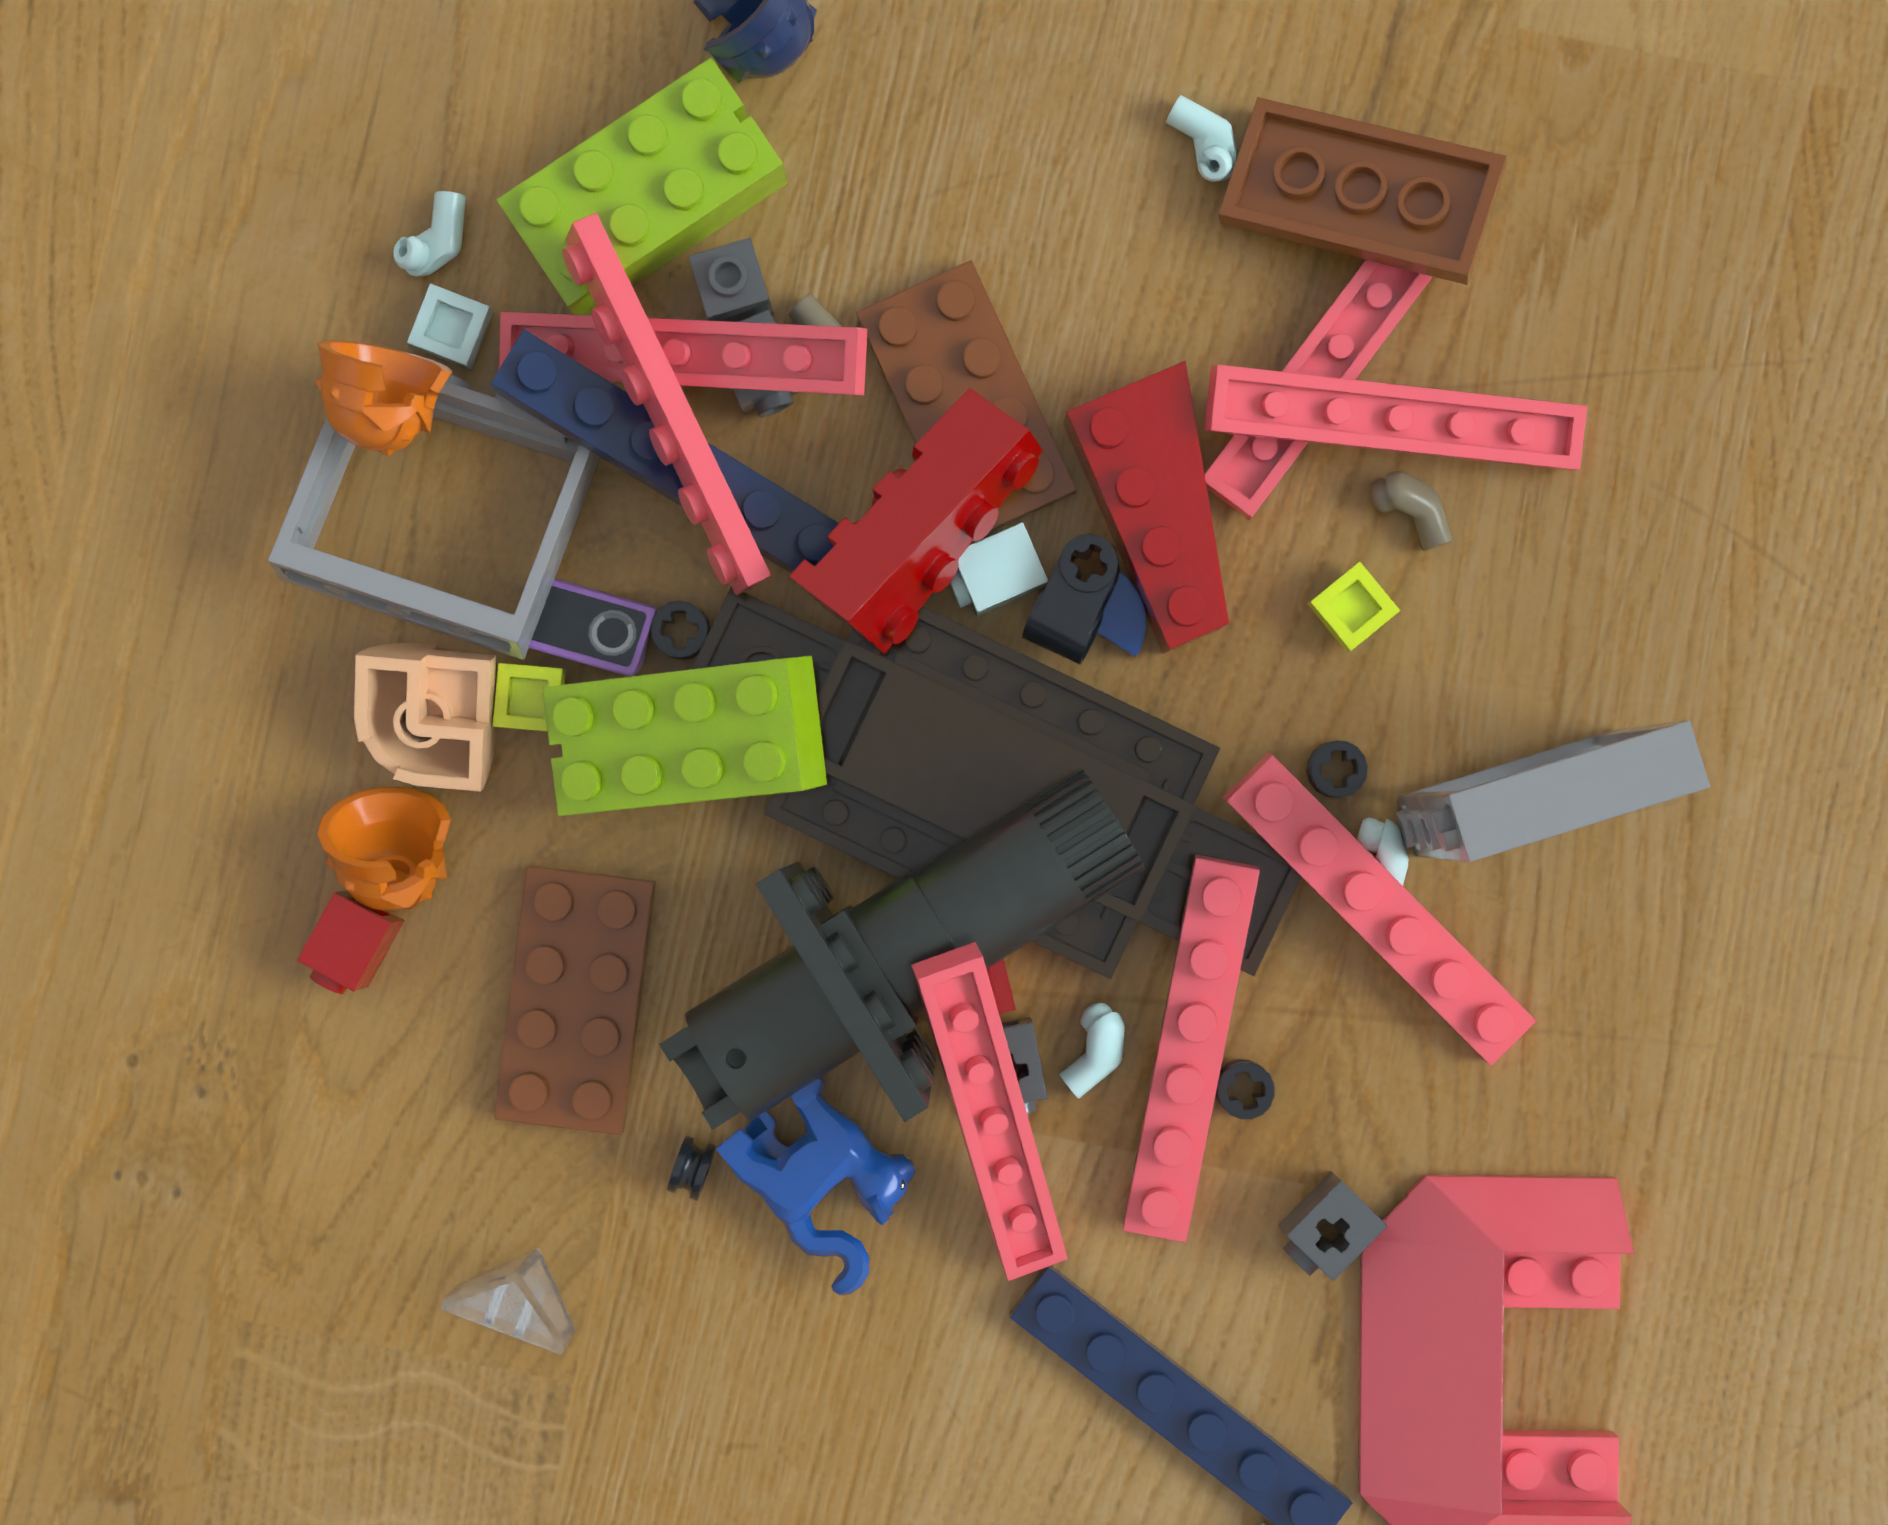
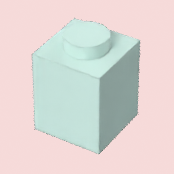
[949,522,1048,617]

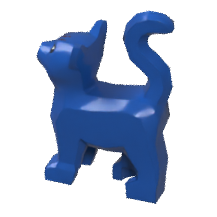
[716,1076,916,1295]

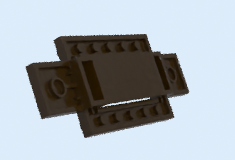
[692,586,1301,979]

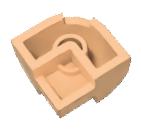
[354,642,497,792]

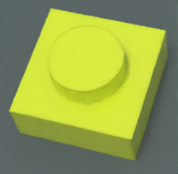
[1307,562,1400,653]
[493,663,566,732]

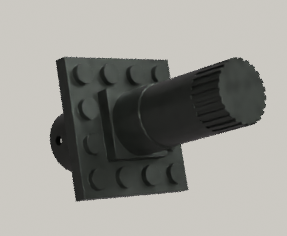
[659,768,1145,1130]

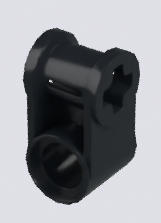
[1022,534,1120,665]

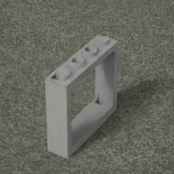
[268,375,601,660]
[1395,720,1711,862]

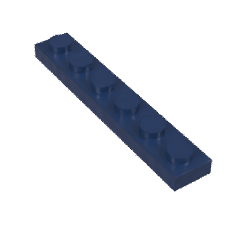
[488,329,839,573]
[1009,1265,1353,1525]

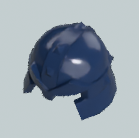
[693,0,817,83]

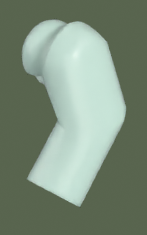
[1166,95,1238,182]
[393,191,466,276]
[1357,817,1409,886]
[1059,1003,1125,1099]

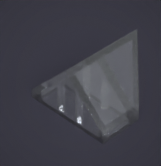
[440,1248,576,1355]

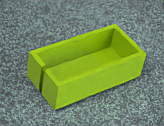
[496,57,788,315]
[542,656,827,816]

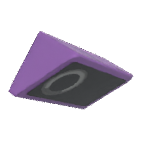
[529,578,657,676]

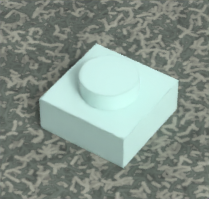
[407,283,494,370]

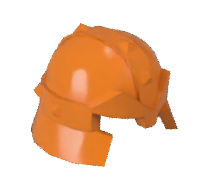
[315,340,452,457]
[317,787,451,911]

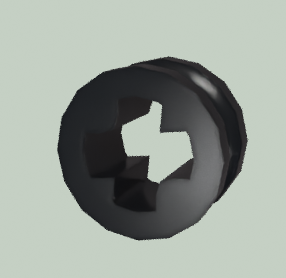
[651,601,710,660]
[1306,740,1368,798]
[1216,1059,1275,1119]
[667,1135,716,1201]

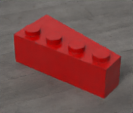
[1063,360,1229,654]
[789,388,1043,654]

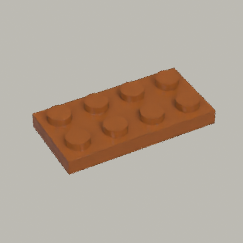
[1218,97,1507,285]
[856,260,1077,532]
[494,866,656,1135]

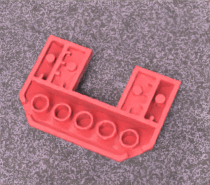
[1358,1175,1634,1525]

